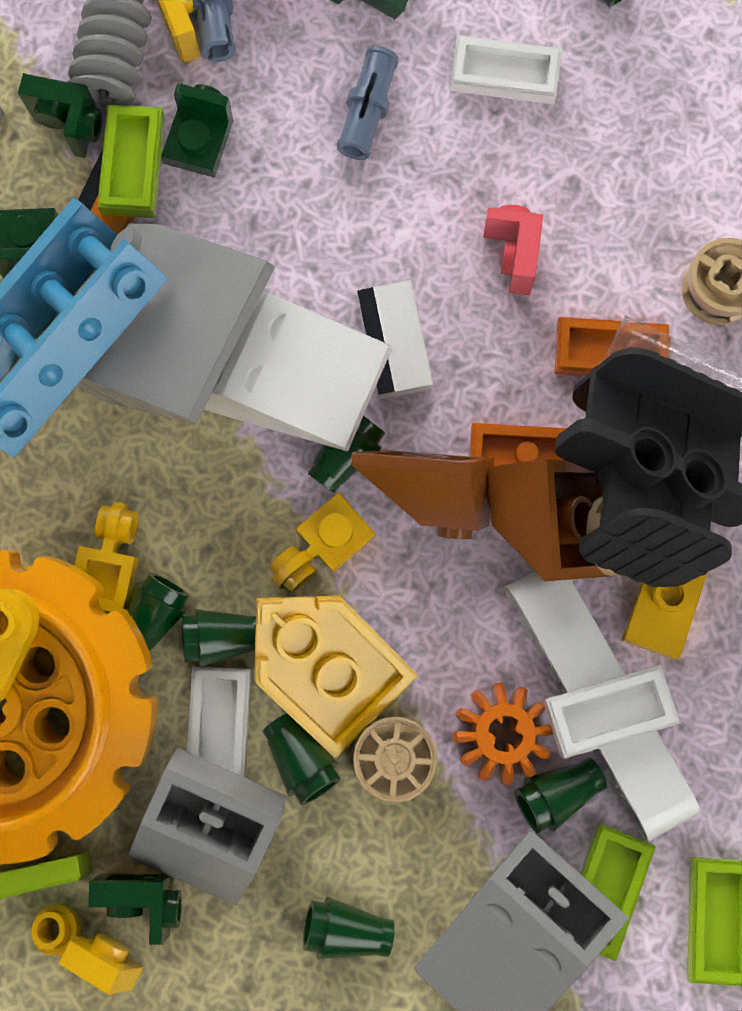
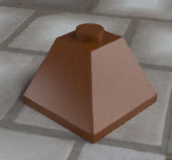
[351,450,494,539]
[487,459,611,581]

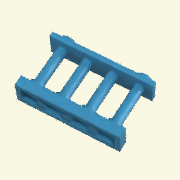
[0,197,169,458]

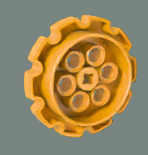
[0,549,158,865]

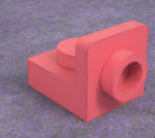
[483,205,544,296]

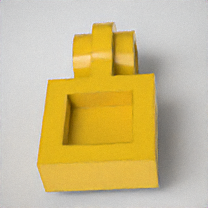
[269,492,376,593]
[74,501,140,612]
[31,904,144,995]

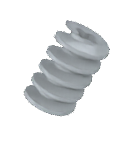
[67,0,152,106]

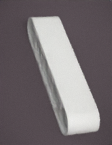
[504,570,700,842]

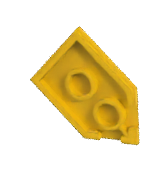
[254,595,419,759]

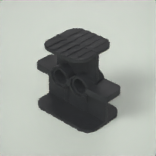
[555,347,742,588]

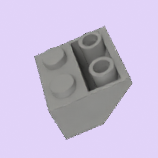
[127,747,286,905]

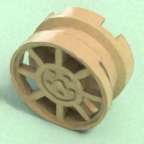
[681,238,742,325]
[353,717,437,802]

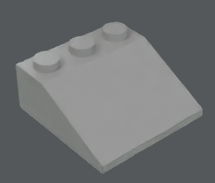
[77,223,275,424]

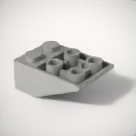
[413,830,629,1011]

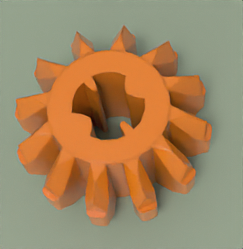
[452,683,553,785]

